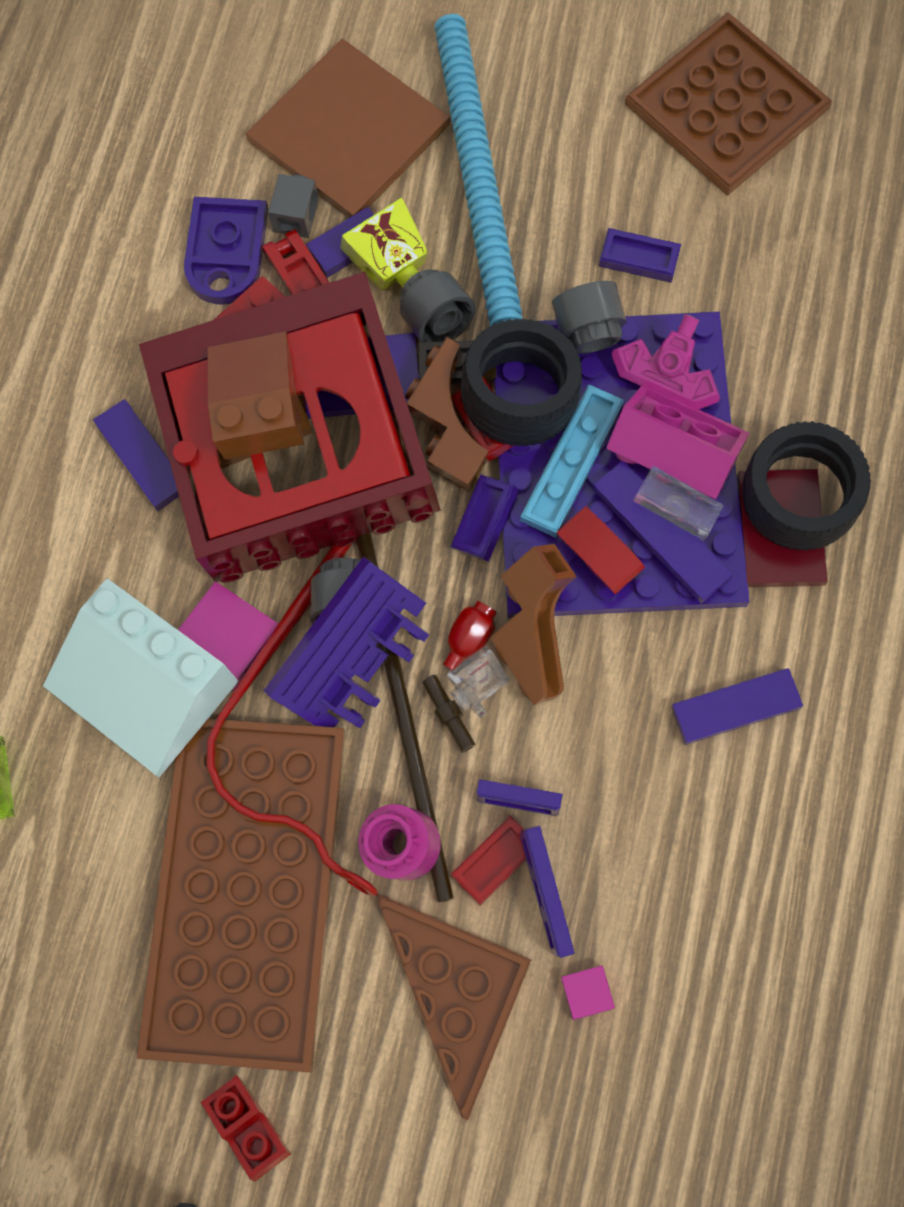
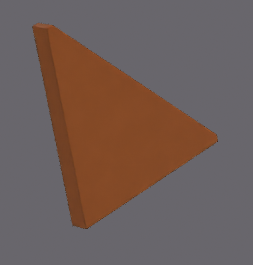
[378,895,531,1120]

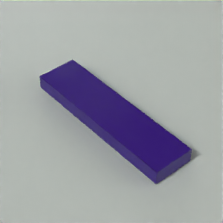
[593,461,733,604]

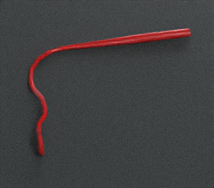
[207,544,378,897]

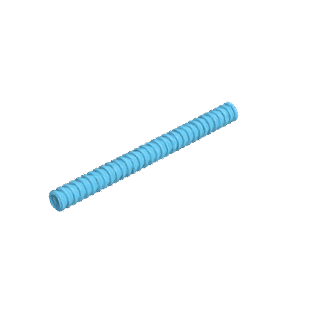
[434,14,523,326]

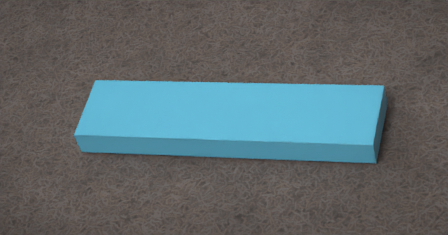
[520,385,624,538]

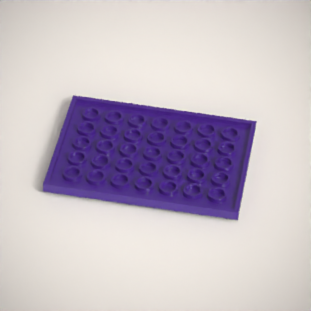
[495,311,750,618]

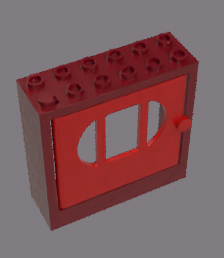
[139,272,441,583]

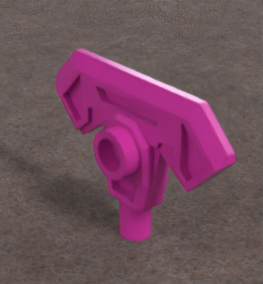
[611,314,720,409]

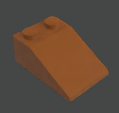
[208,331,304,460]

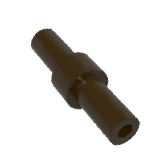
[422,675,476,753]

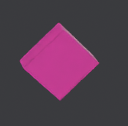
[561,965,615,1020]

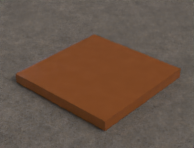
[625,12,832,196]
[246,38,450,218]

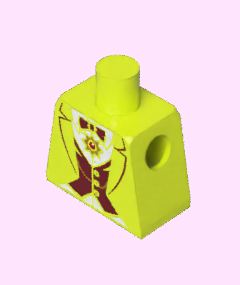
[340,198,428,290]

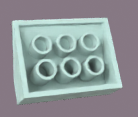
[43,578,239,778]

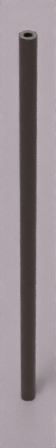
[357,533,454,903]

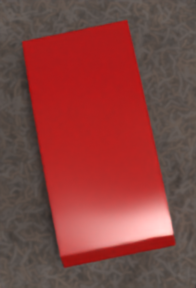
[556,506,645,594]
[201,1075,291,1182]

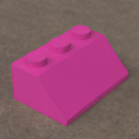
[606,384,750,499]

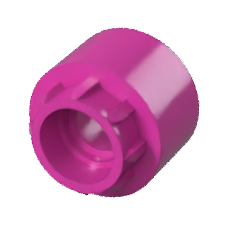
[358,804,441,881]

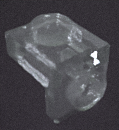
[447,646,510,718]

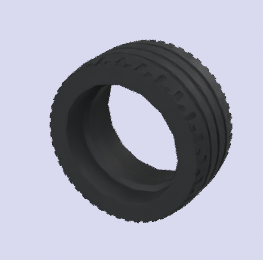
[461,319,582,447]
[742,421,871,551]

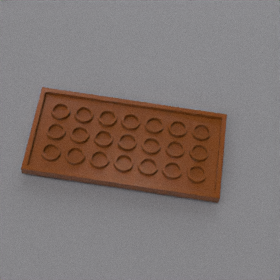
[136,719,345,1073]

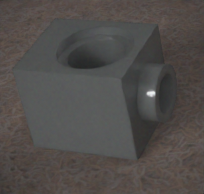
[268,174,319,238]

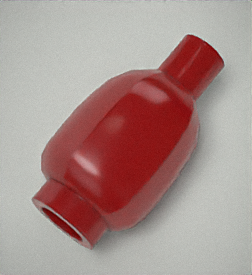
[442,600,497,673]

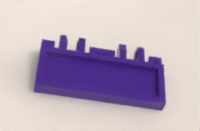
[264,557,429,728]

